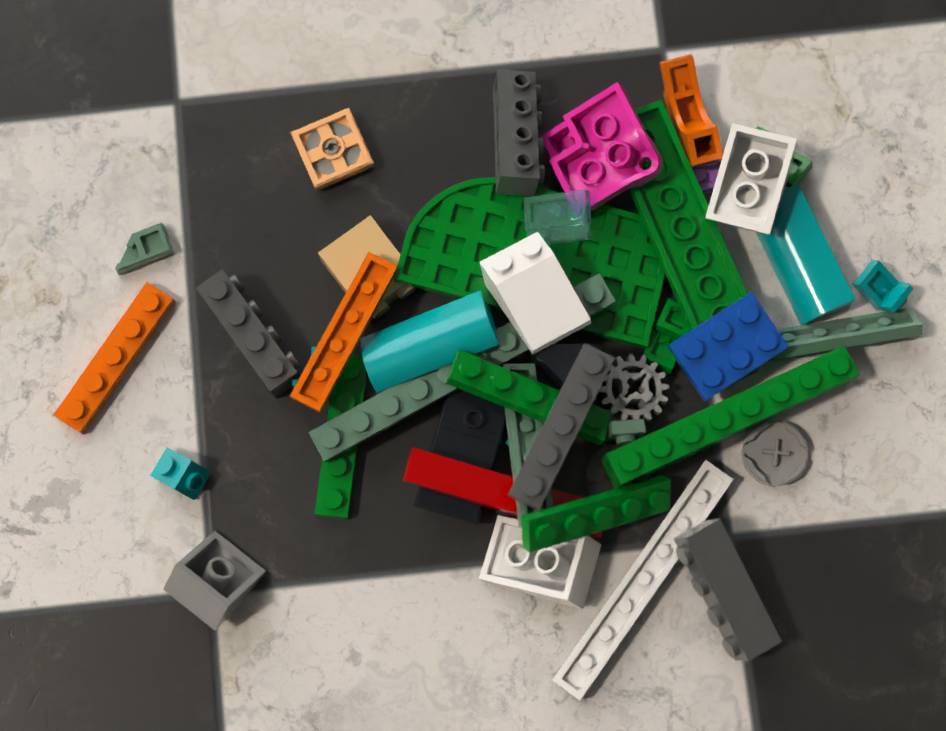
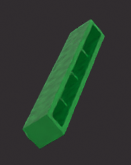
[601,345,860,489]

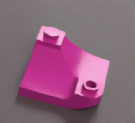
[540,82,663,218]

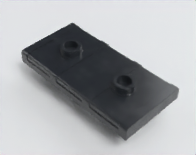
[413,389,506,525]

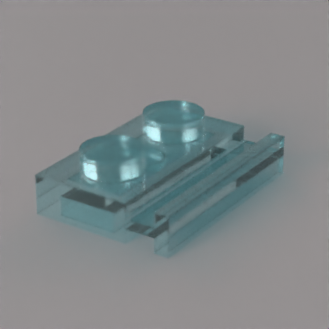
[524,190,592,244]

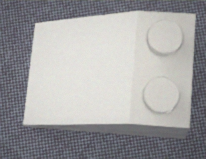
[705,123,797,235]
[480,232,591,354]
[479,515,601,609]

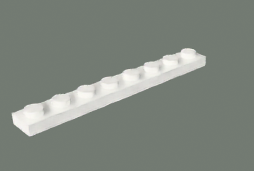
[552,460,733,701]

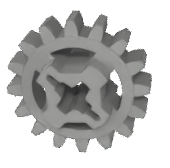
[597,353,669,424]

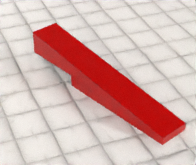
[403,448,602,538]

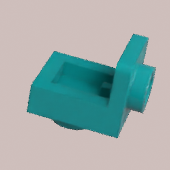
[852,260,914,312]
[150,448,211,500]

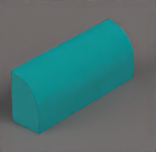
[756,184,855,325]
[360,290,499,393]

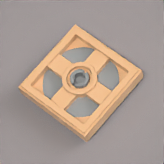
[291,108,374,191]

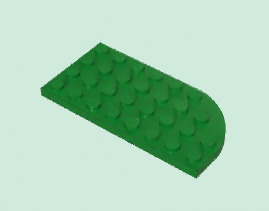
[394,177,665,349]

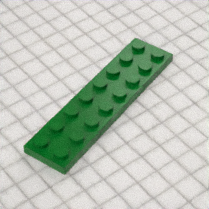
[629,99,748,331]

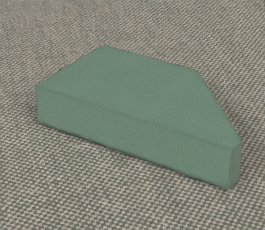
[115,222,175,275]

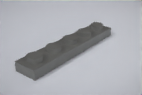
[508,343,615,511]

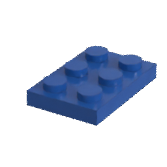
[667,292,789,402]

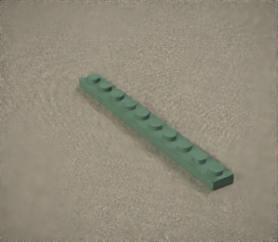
[308,273,616,463]

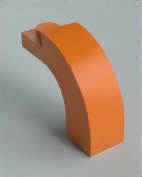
[659,54,723,166]

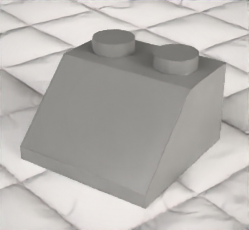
[163,531,266,631]

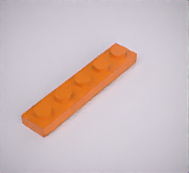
[290,252,398,413]
[53,282,176,434]

